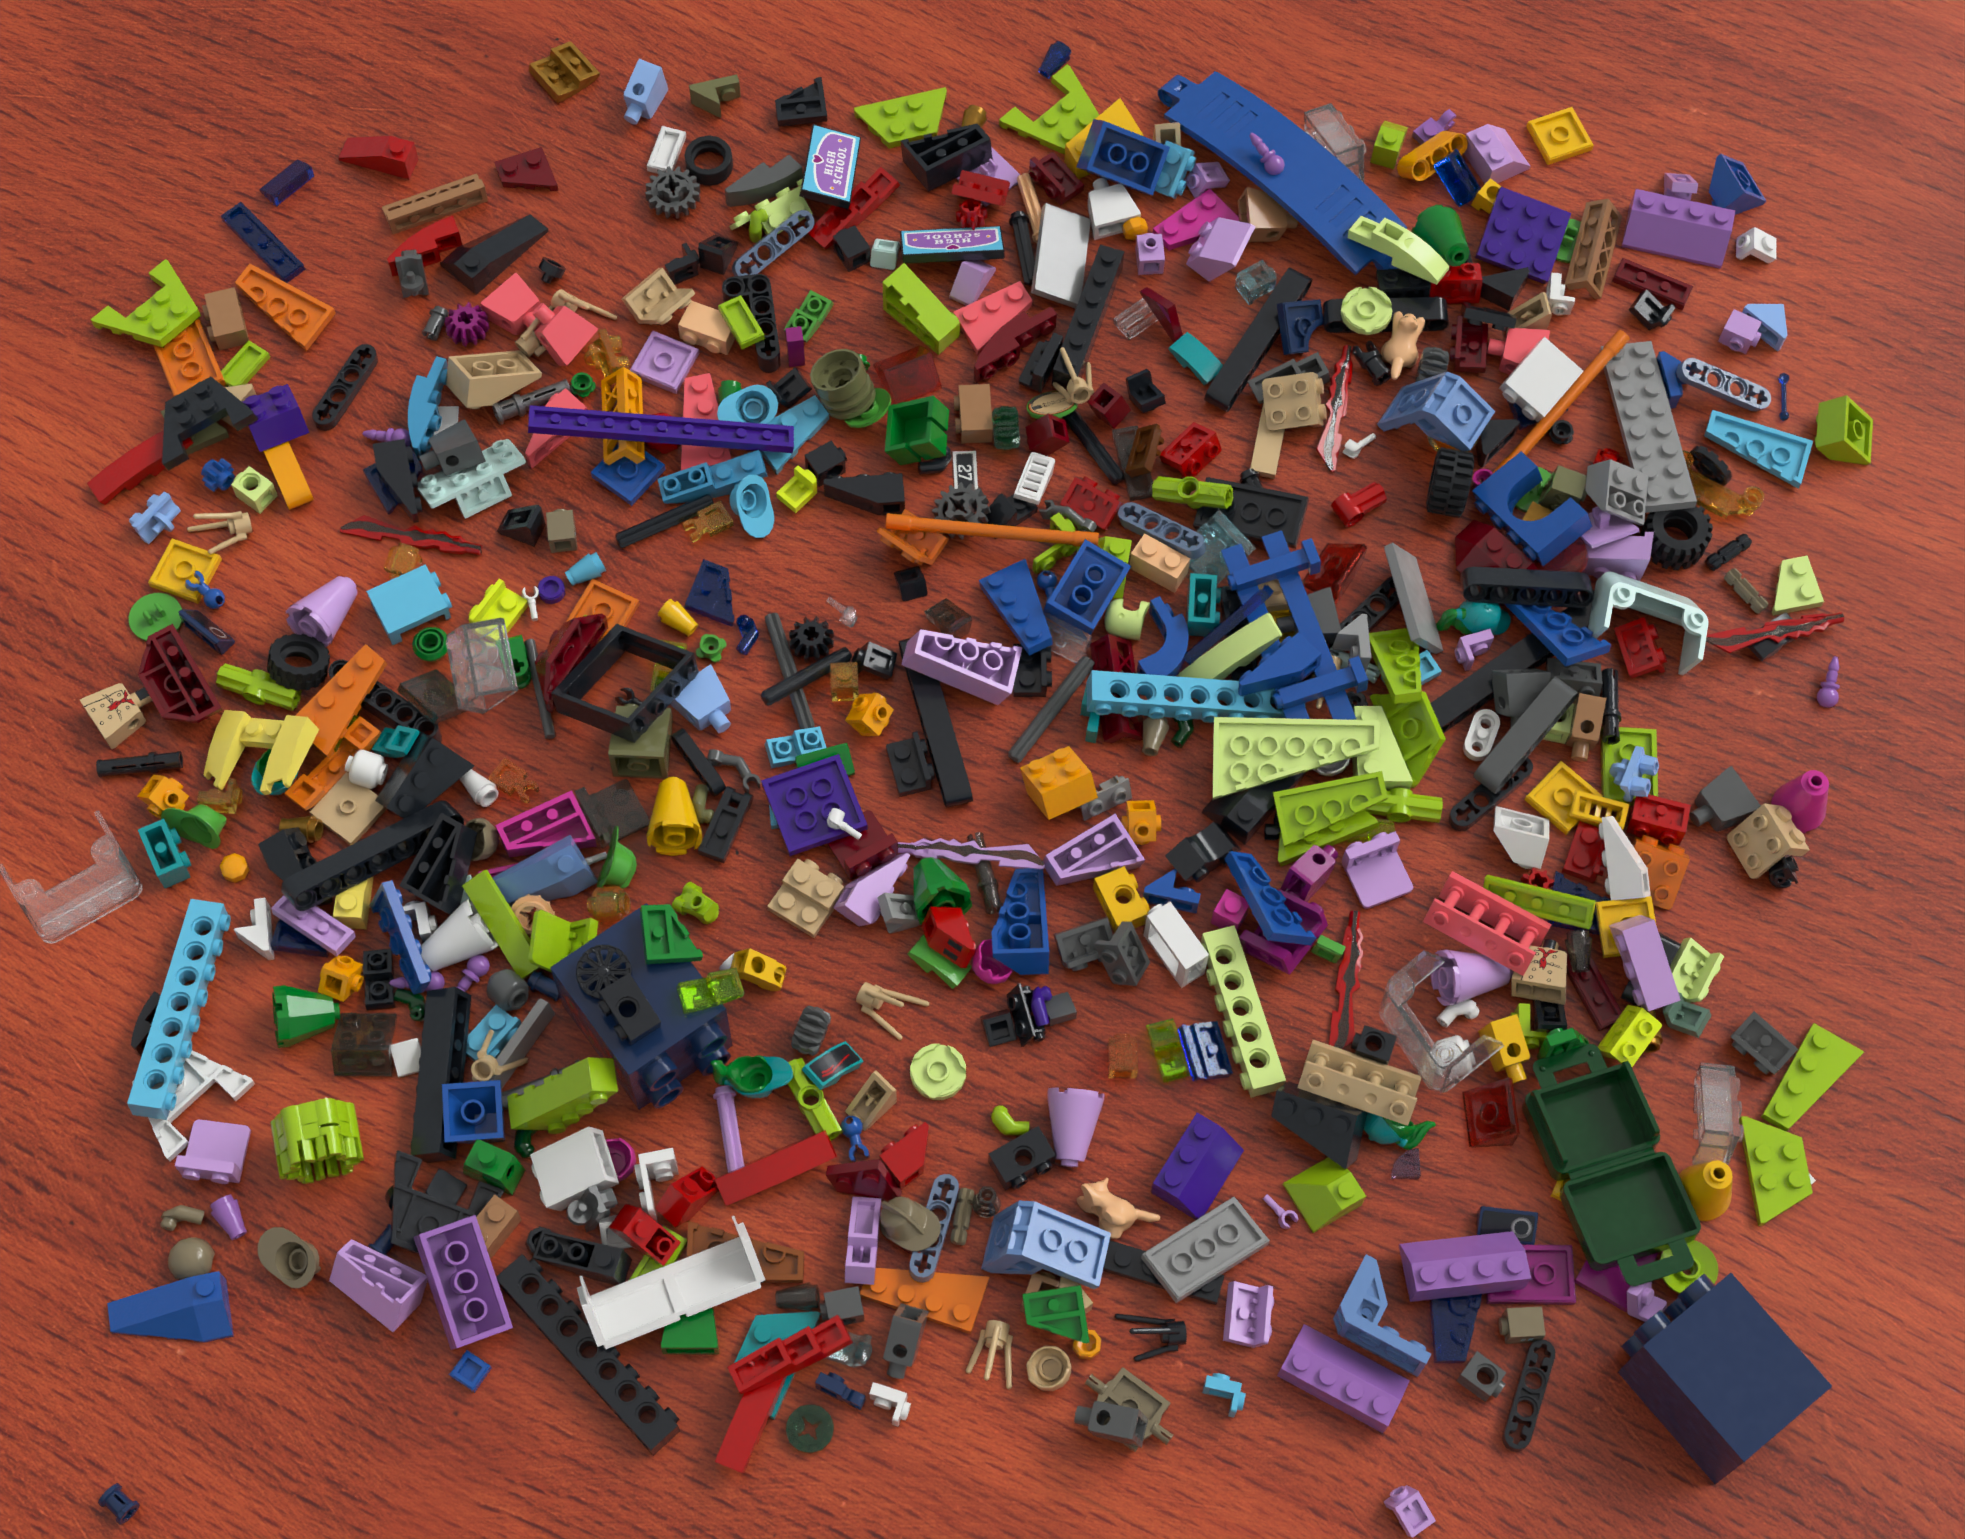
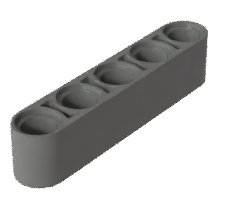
[1473,677,1578,794]

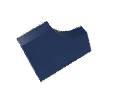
[1277,299,1324,355]

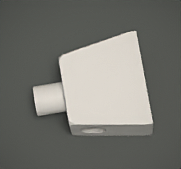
[1087,178,1141,240]

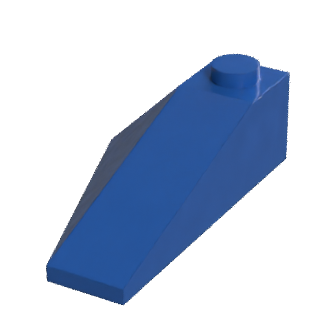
[991,868,1049,975]

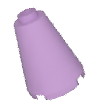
[285,576,358,648]
[1430,950,1513,1006]
[1047,1088,1105,1167]

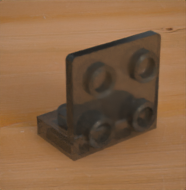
[574,779,650,849]
[331,1012,397,1076]

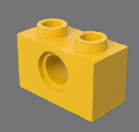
[1093,866,1150,933]

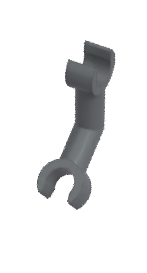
[1038,500,1097,532]
[708,749,761,793]

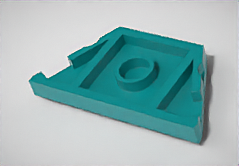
[734,1311,821,1420]

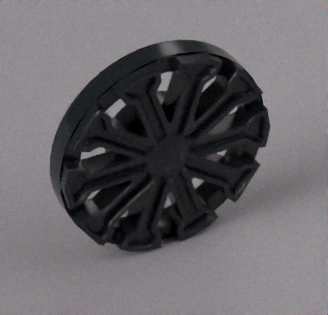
[1689,446,1732,486]
[576,945,631,1000]

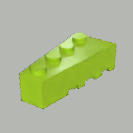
[507,1057,618,1134]

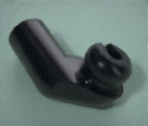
[918,446,952,475]

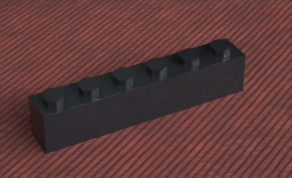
[1052,244,1124,390]
[410,987,472,1163]

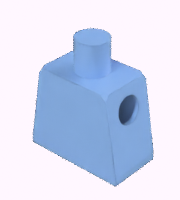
[623,59,669,124]
[670,665,731,733]

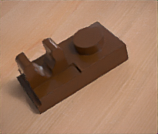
[1125,423,1164,477]

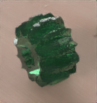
[992,406,1020,450]

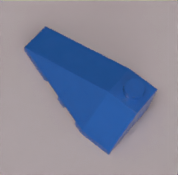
[107,1271,234,1343]

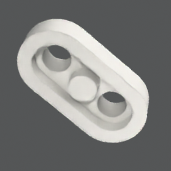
[1463,709,1500,761]

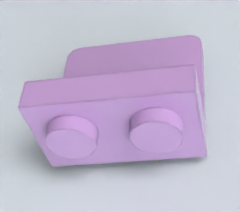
[1341,831,1413,909]
[175,1120,251,1184]

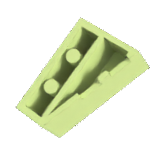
[1352,706,1413,791]

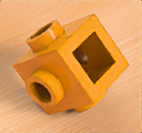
[845,692,894,736]
[137,775,189,818]
[1121,800,1161,845]
[318,955,364,1002]

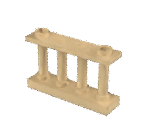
[1297,1040,1422,1126]

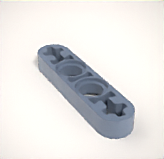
[732,210,814,276]
[1676,358,1771,412]
[1118,502,1206,559]
[909,1174,959,1283]

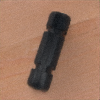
[1705,534,1752,571]

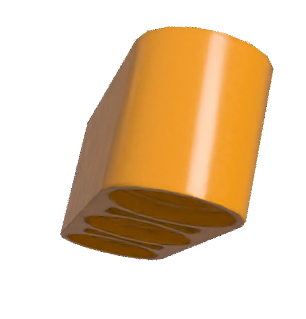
[1397,131,1468,181]
[263,441,314,510]

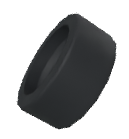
[684,135,733,186]

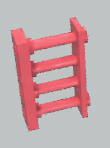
[1423,871,1552,976]

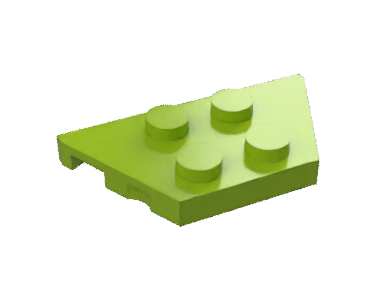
[854,87,947,149]
[1370,691,1446,788]
[1278,810,1379,867]
[1738,1116,1813,1226]

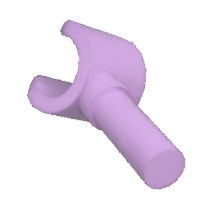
[1263,1194,1298,1229]

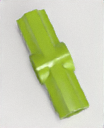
[1152,476,1233,509]
[216,663,302,711]
[1366,787,1443,823]
[787,1058,842,1141]

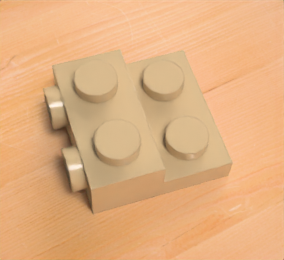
[767,859,844,938]

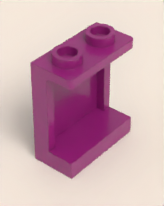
[1239,889,1328,975]

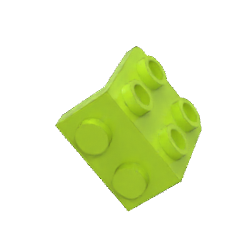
[528,910,598,972]

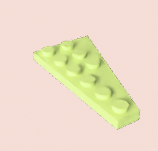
[1212,717,1380,800]

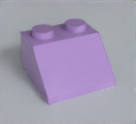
[1463,124,1530,184]
[1186,217,1255,281]

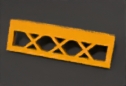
[601,366,645,465]

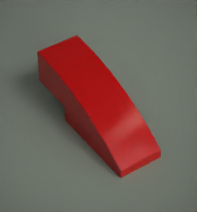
[387,215,462,277]

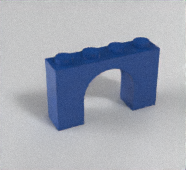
[1472,452,1593,566]

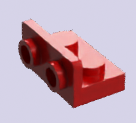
[951,170,1010,206]
[1429,263,1483,304]
[1160,422,1222,478]
[1060,476,1123,531]
[1614,617,1667,679]
[1626,794,1691,845]
[1562,821,1606,883]

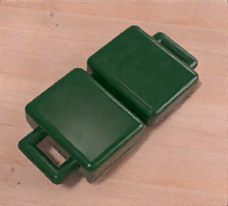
[1522,1044,1701,1286]

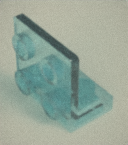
[1188,510,1256,585]

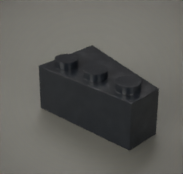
[375,732,475,819]
[399,813,478,915]
[1271,1081,1367,1169]

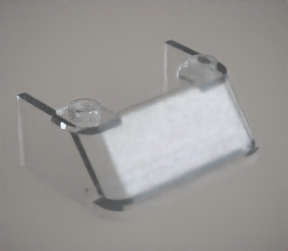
[0,810,142,943]
[1379,950,1504,1093]

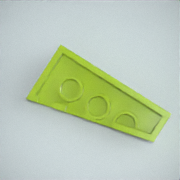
[1273,771,1388,847]
[1761,1023,1864,1132]

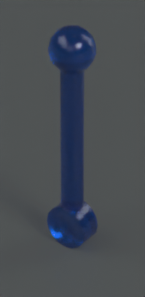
[1778,373,1789,421]

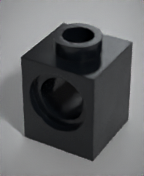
[833,225,871,272]
[805,440,847,487]
[1351,1025,1397,1065]

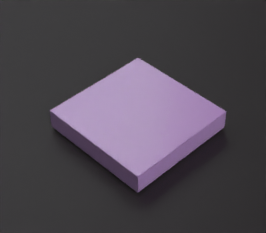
[630,330,699,394]

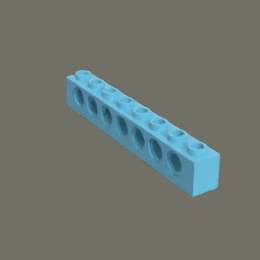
[1086,670,1305,723]
[127,899,231,1120]

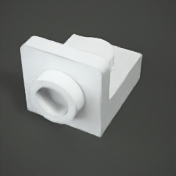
[1546,273,1575,315]
[869,1382,911,1426]

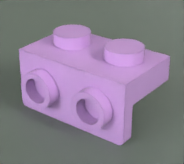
[1223,1281,1274,1348]

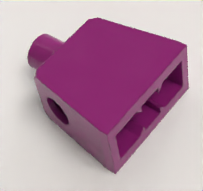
[1281,845,1338,902]

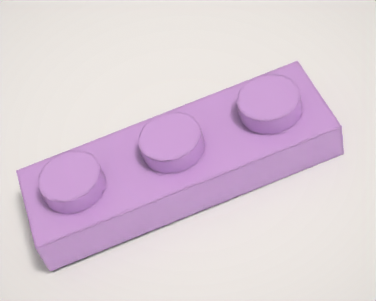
[271,895,356,957]

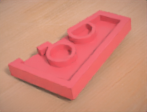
[953,281,1033,356]

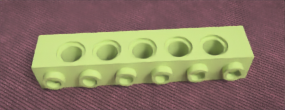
[1200,925,1286,1098]

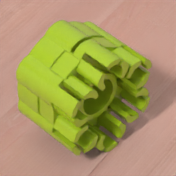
[270,1098,364,1184]

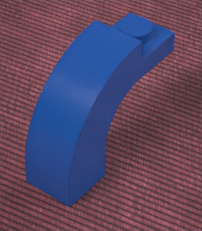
[1137,596,1189,676]

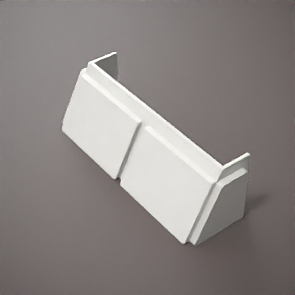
[577,1216,766,1349]

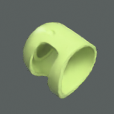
[1104,599,1150,641]

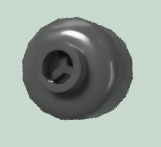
[486,969,529,1011]

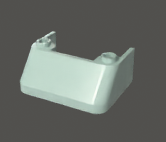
[1588,572,1708,675]

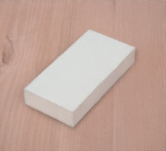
[647,126,686,174]

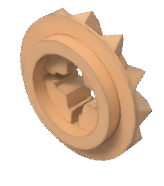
[511,894,555,938]

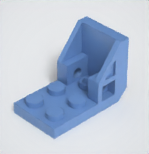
[1377,372,1495,452]
[981,1200,1111,1289]
[1333,1254,1431,1377]

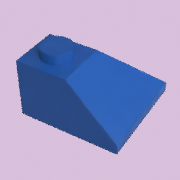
[1709,154,1767,215]
[442,1080,505,1144]

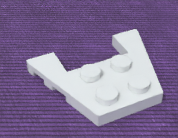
[132,1050,255,1162]

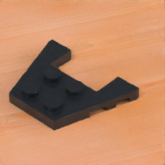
[162,376,259,471]
[390,1150,504,1254]

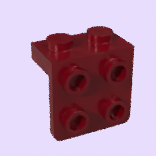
[827,810,898,881]

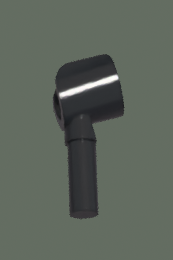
[615,688,642,706]
[1264,811,1280,840]

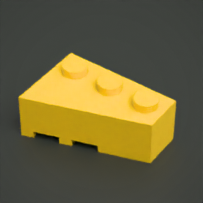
[1064,98,1144,179]

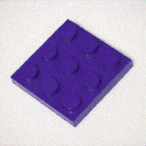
[1475,187,1571,284]
[761,754,868,856]

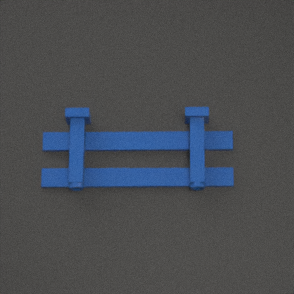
[1221,530,1368,720]

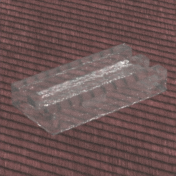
[1113,298,1158,340]

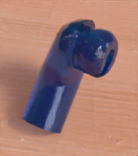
[736,614,759,655]

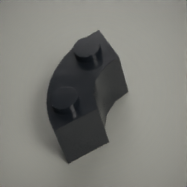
[1165,822,1241,883]

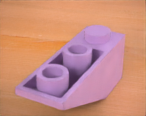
[833,853,910,926]

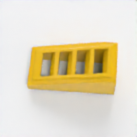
[1569,790,1630,830]

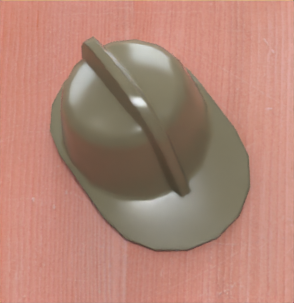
[880,1196,941,1252]
[258,1227,321,1288]

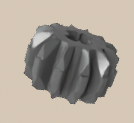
[1415,347,1449,382]
[791,1005,831,1056]

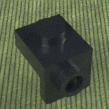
[1628,289,1676,330]
[766,367,812,408]
[1126,369,1166,413]

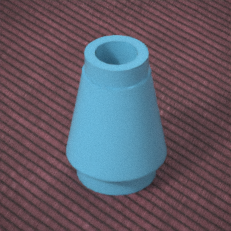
[565,552,607,586]

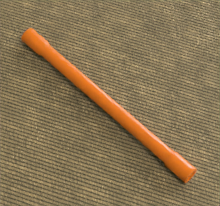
[1492,330,1630,473]
[886,513,1099,547]

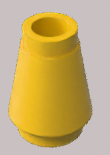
[657,599,698,637]

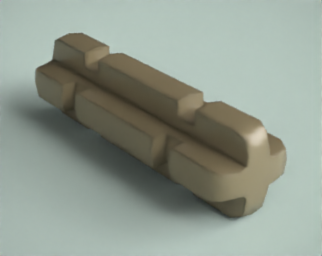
[1724,568,1768,614]
[950,1188,975,1245]

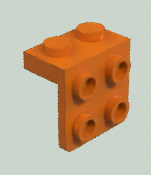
[877,509,949,566]
[1632,835,1690,910]

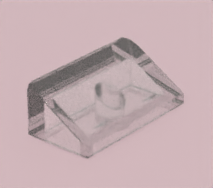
[1044,612,1092,664]

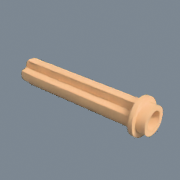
[1017,173,1042,243]

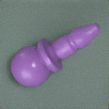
[1250,133,1285,175]
[363,428,411,448]
[1817,656,1840,708]
[456,955,490,992]
[389,971,445,991]

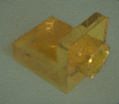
[197,778,243,814]

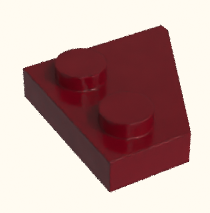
[494,147,558,191]
[826,1159,902,1200]

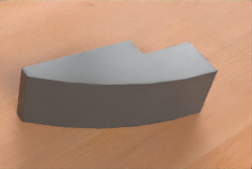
[725,155,803,207]
[1247,352,1330,404]

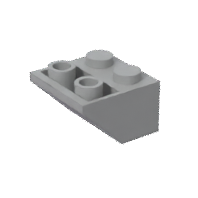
[1585,459,1649,526]

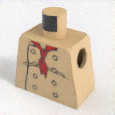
[80,683,152,749]
[1512,939,1567,1005]

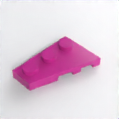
[1152,188,1239,250]

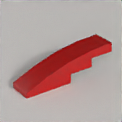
[808,167,900,250]
[87,430,194,505]
[714,1130,837,1206]
[727,1315,853,1394]
[715,1376,787,1473]

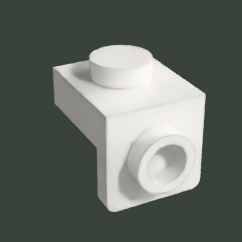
[1736,227,1777,263]
[403,901,438,943]

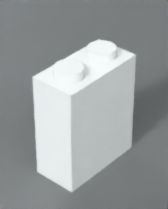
[1499,337,1583,422]
[530,1126,619,1211]

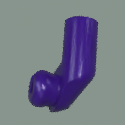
[1031,986,1052,1027]

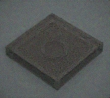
[397,669,474,724]

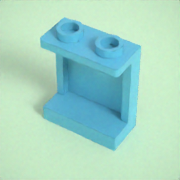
[367,564,452,645]

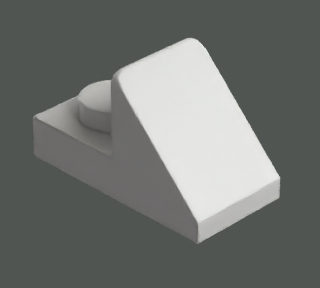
[234,898,275,960]

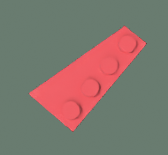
[681,373,731,471]

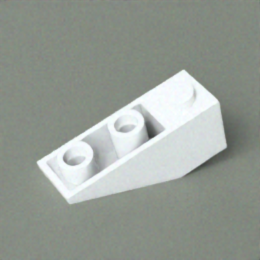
[1599,816,1651,900]

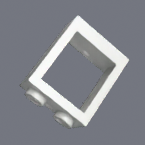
[1143,902,1209,988]

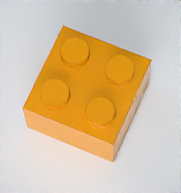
[1020,746,1098,820]

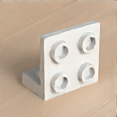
[634,1148,679,1222]

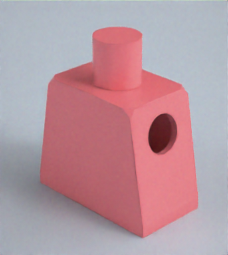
[480,273,542,335]
[532,303,599,366]
[1487,328,1550,375]

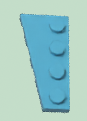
[1704,410,1813,489]

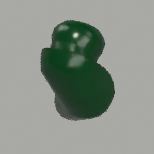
[1171,718,1194,748]
[394,988,426,1021]
[514,1130,538,1158]

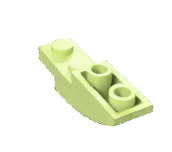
[1348,216,1449,285]

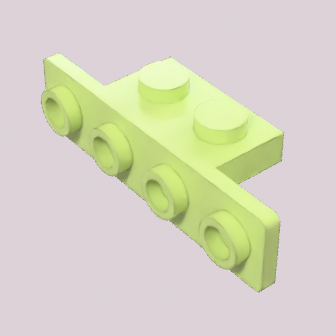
[729,179,813,235]

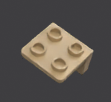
[622,268,695,325]
[1262,372,1327,431]
[1727,804,1810,879]

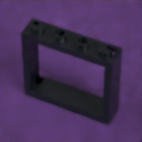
[551,624,699,743]

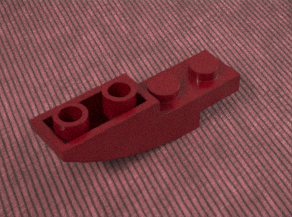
[974,307,1057,383]

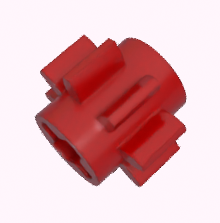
[956,199,988,230]
[1520,868,1555,890]

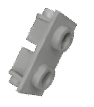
[1077,775,1132,821]

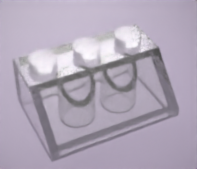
[446,618,518,714]

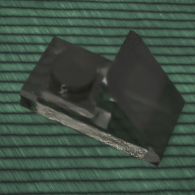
[924,598,972,639]

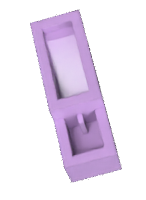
[845,1197,881,1285]

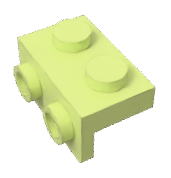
[1670,938,1724,1003]

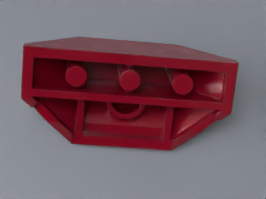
[1455,520,1538,606]
[535,613,608,713]
[138,624,222,723]

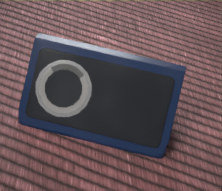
[178,609,235,655]
[1476,1206,1538,1245]

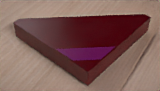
[1140,287,1183,343]

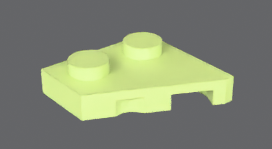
[1772,556,1824,616]

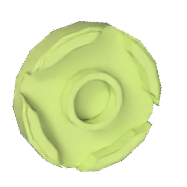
[1341,287,1392,335]
[910,1044,966,1100]

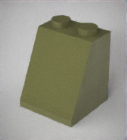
[608,704,673,779]

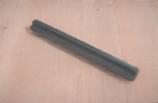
[765,613,815,729]
[1008,656,1094,763]

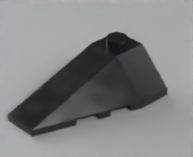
[440,214,548,295]
[1202,771,1308,845]

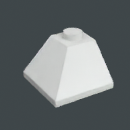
[1493,806,1549,869]

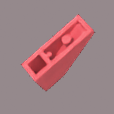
[525,388,587,469]

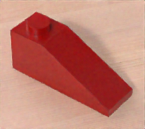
[338,136,419,180]

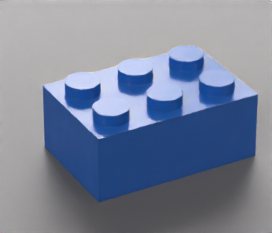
[1076,119,1170,195]

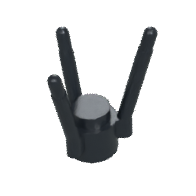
[1115,1314,1187,1362]

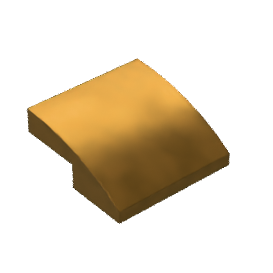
[528,41,600,103]

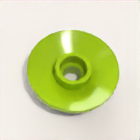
[1660,1240,1718,1294]

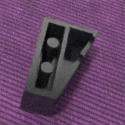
[900,123,993,192]

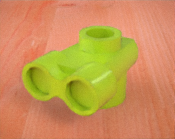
[672,882,719,924]

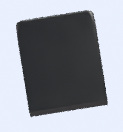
[894,566,928,601]
[980,1009,1017,1047]
[425,1168,467,1205]

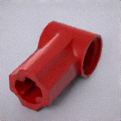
[1331,482,1387,528]

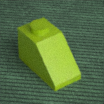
[1370,121,1408,169]

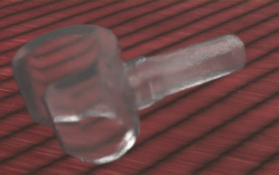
[827,597,858,627]

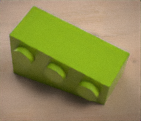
[883,263,960,355]

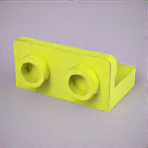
[468,579,528,644]
[1597,1005,1662,1067]

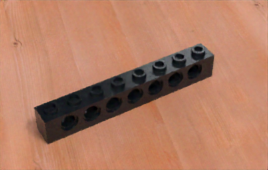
[496,1254,680,1456]

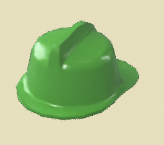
[161,804,227,849]
[597,826,637,890]

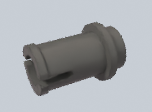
[422,306,449,341]

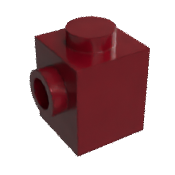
[1087,383,1131,429]
[1025,414,1070,456]

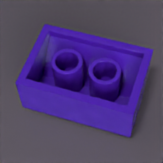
[1151,1112,1244,1220]

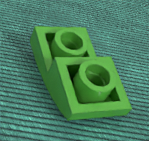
[784,290,834,343]
[907,934,972,989]

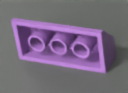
[1621,189,1735,269]
[414,1215,513,1350]
[1399,1231,1532,1302]
[1277,1324,1410,1433]

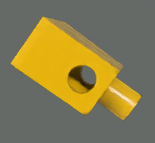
[1478,1014,1530,1084]

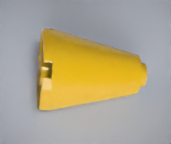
[647,777,702,856]
[1679,1160,1732,1221]

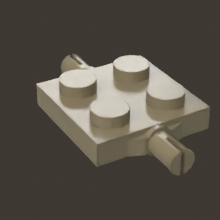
[1085,1367,1173,1452]

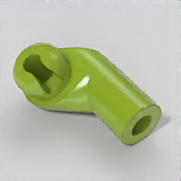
[991,1105,1029,1136]

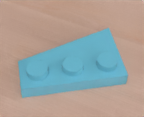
[760,395,829,475]

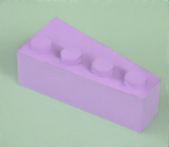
[901,629,1022,705]

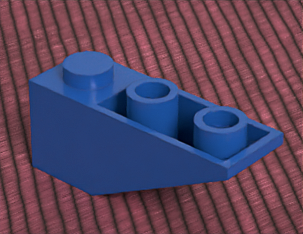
[1238,632,1321,696]

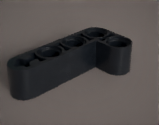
[722,274,781,373]

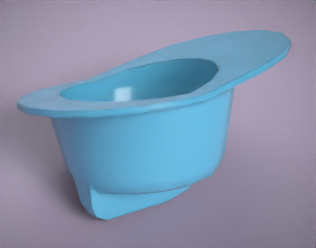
[717,385,778,424]
[729,475,774,538]

